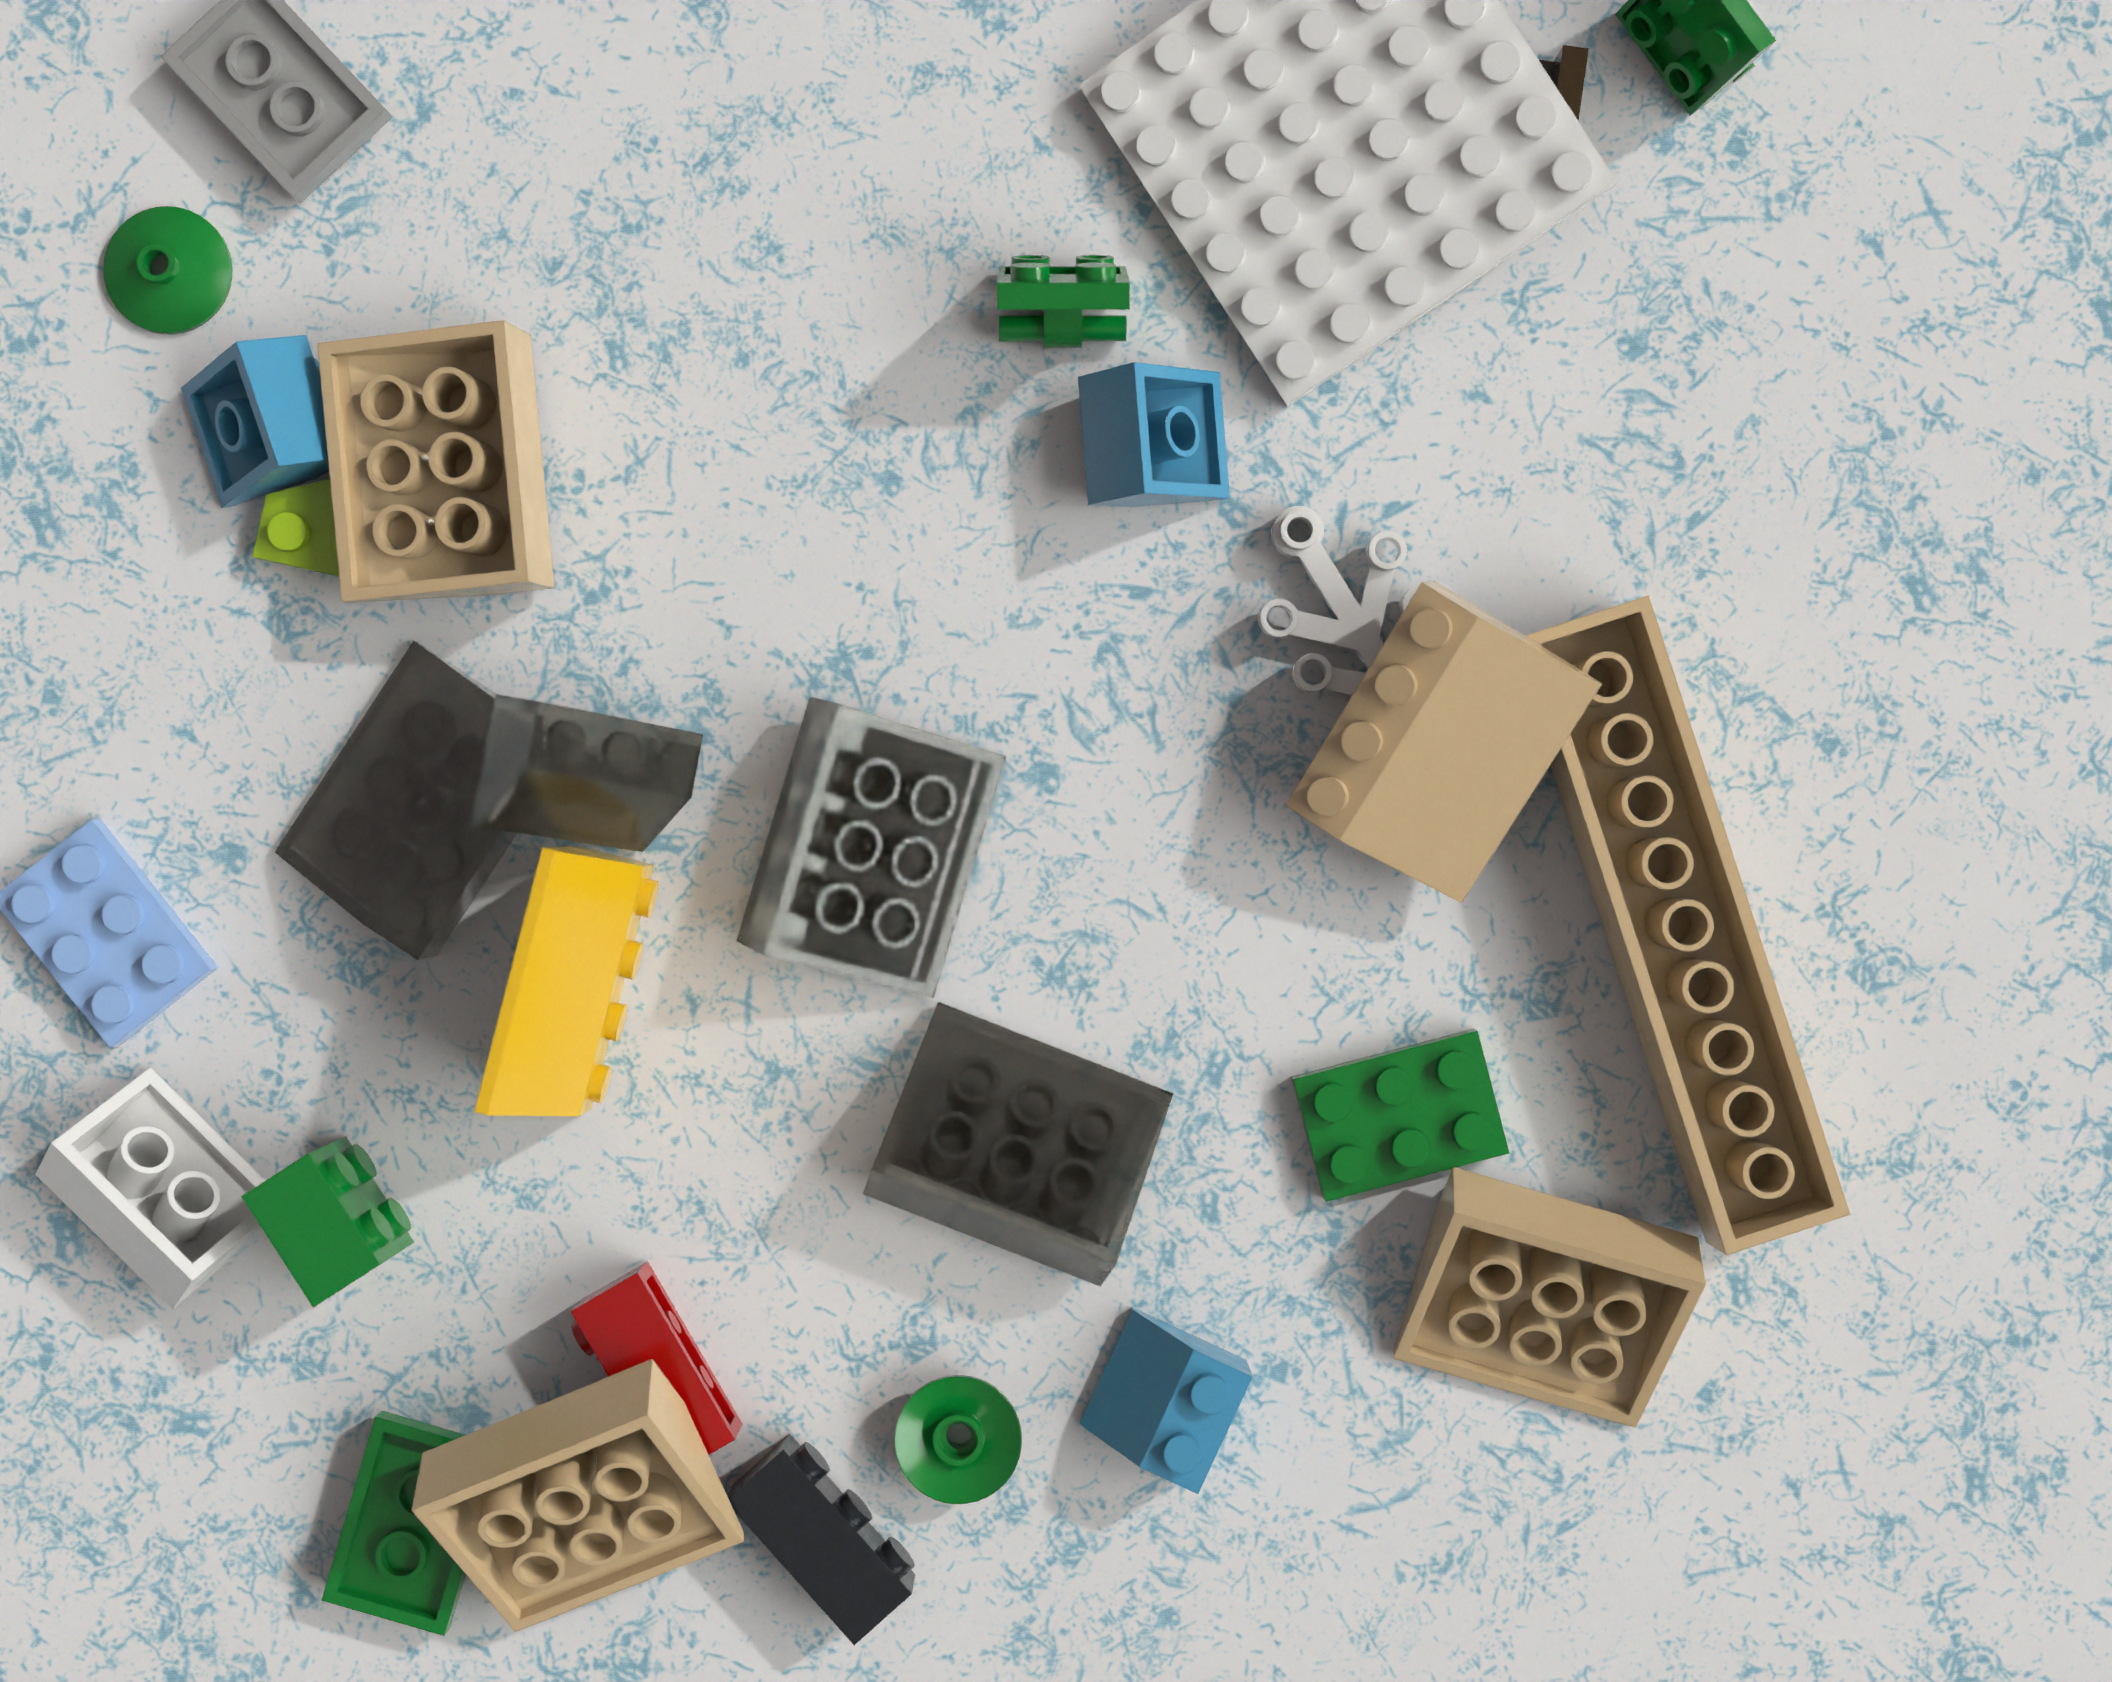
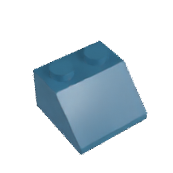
[181,335,329,508]
[1078,362,1230,507]
[1079,1307,1253,1494]

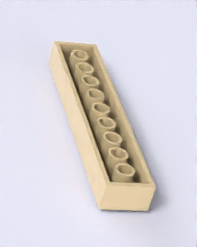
[1525,595,1851,1255]

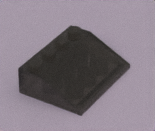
[275,641,575,960]
[736,697,1006,998]
[863,1002,1174,1286]

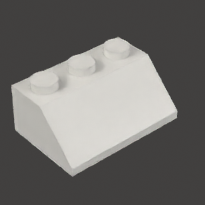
[35,1067,265,1309]

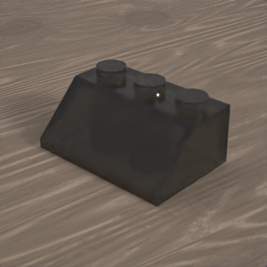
[472,694,703,852]

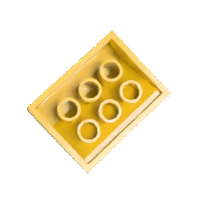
[474,846,659,1116]

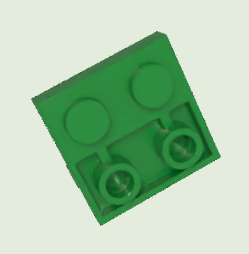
[1615,0,1777,116]
[997,255,1130,348]

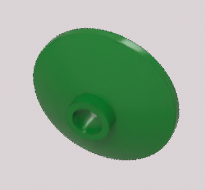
[103,206,233,334]
[894,1375,1022,1504]

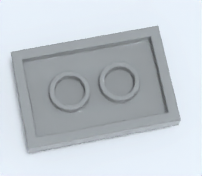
[160,0,393,204]

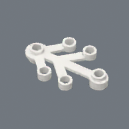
[1258,506,1419,696]

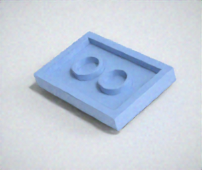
[0,819,219,1048]

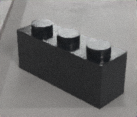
[728,1434,915,1645]

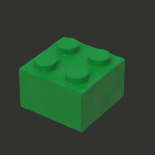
[241,1137,414,1308]

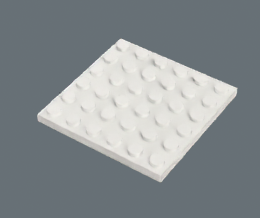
[1078,0,1618,407]

